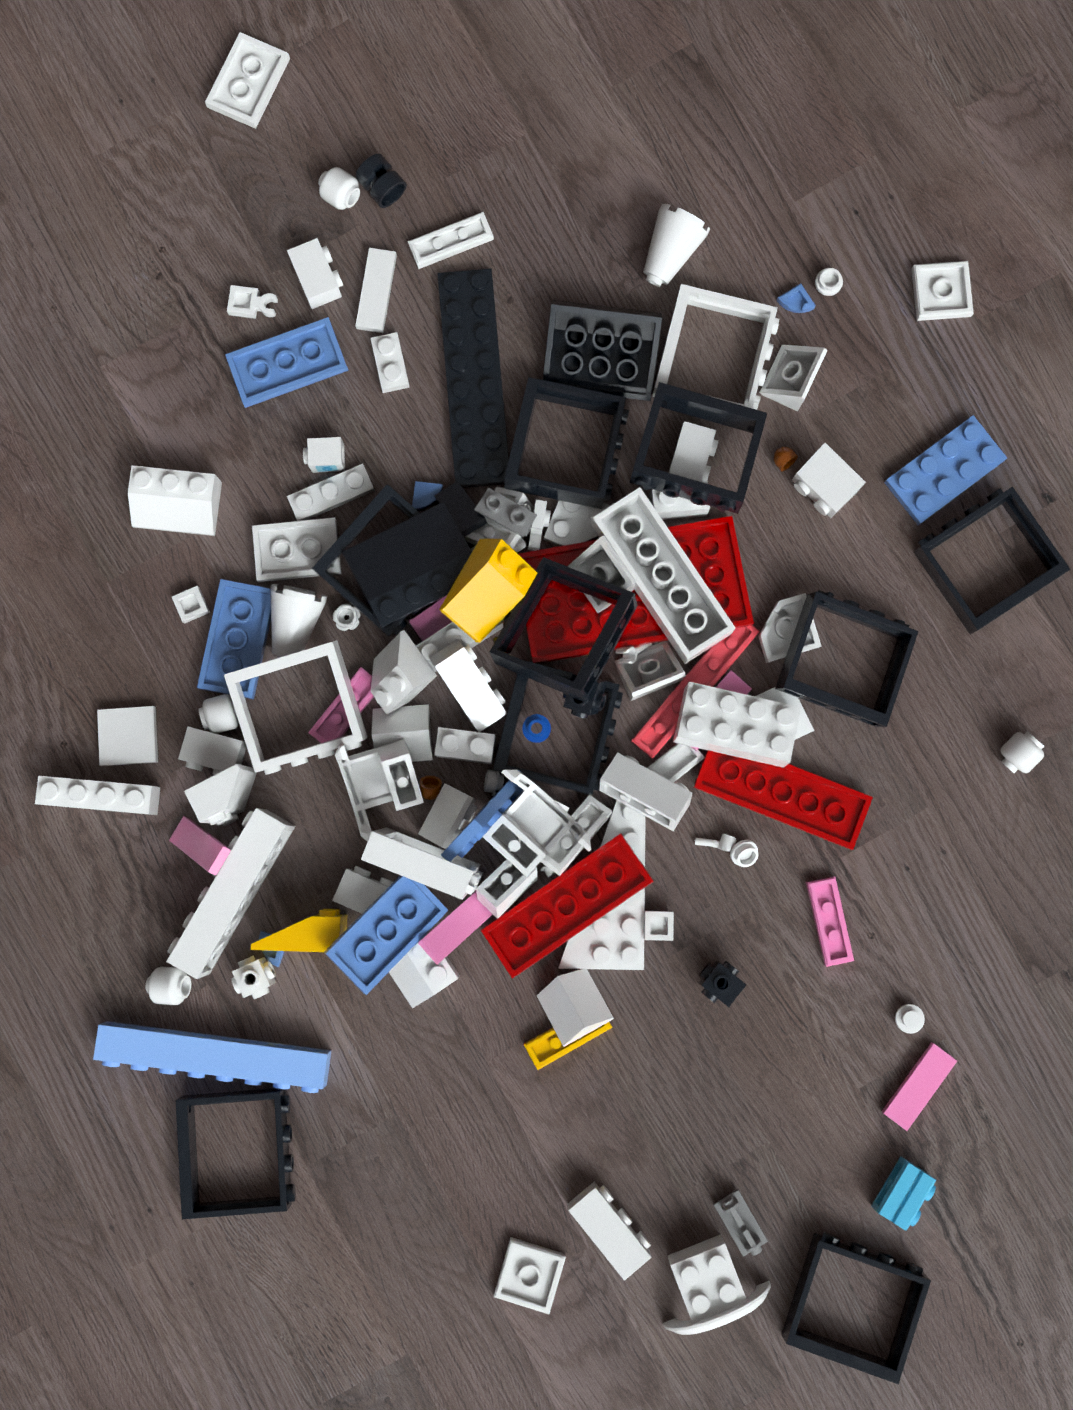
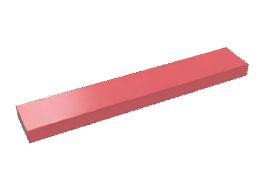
[631,625,760,759]

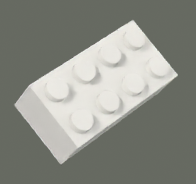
[673,682,801,768]

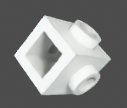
[231,955,276,999]

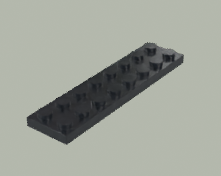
[437,268,509,488]

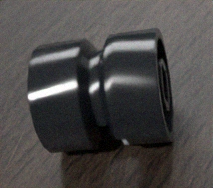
[355,153,407,208]

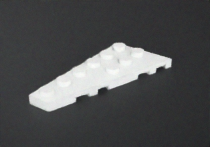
[558,800,645,970]

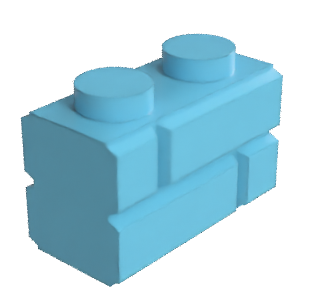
[871,1156,936,1231]

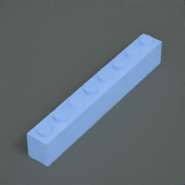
[93,1021,332,1093]

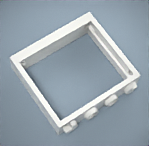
[653,284,779,410]
[224,640,368,775]
[361,827,483,900]

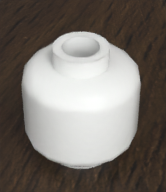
[318,167,360,210]
[199,694,238,734]
[1001,731,1044,773]
[145,967,191,1005]

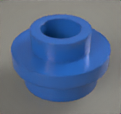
[522,714,551,743]

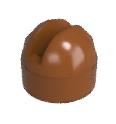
[774,447,798,471]
[419,776,442,800]

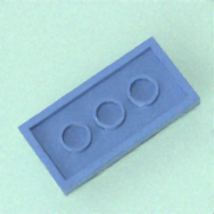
[225,317,348,408]
[884,415,1007,525]
[197,579,271,700]
[441,770,523,862]
[324,875,448,995]

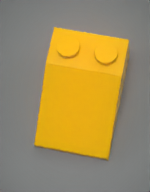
[439,539,537,643]
[251,909,347,952]

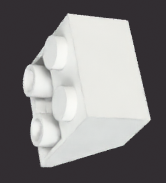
[418,783,478,849]

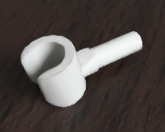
[616,644,652,664]
[695,834,736,852]

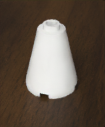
[643,204,710,287]
[271,584,327,658]

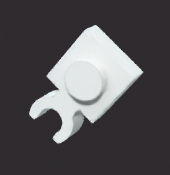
[227,285,278,319]
[527,500,551,551]

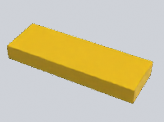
[524,1022,612,1070]

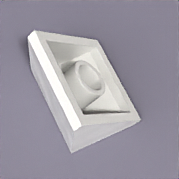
[759,345,827,412]
[567,536,636,613]
[615,641,686,701]
[372,704,433,762]
[537,969,614,1047]

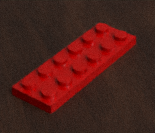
[693,750,873,850]
[481,833,654,978]

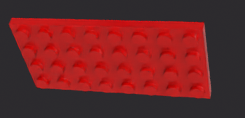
[518,516,754,664]

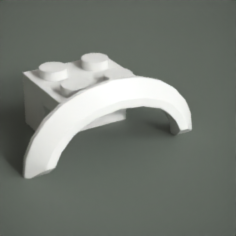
[335,739,424,841]
[483,770,591,877]
[663,1234,771,1335]

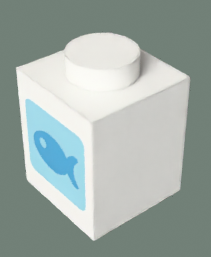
[303,437,345,473]

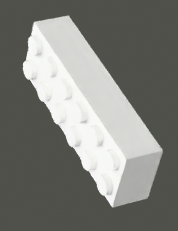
[592,487,736,664]
[166,808,296,979]

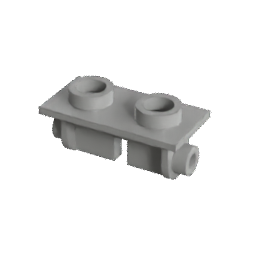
[475,488,537,537]
[713,1190,768,1256]

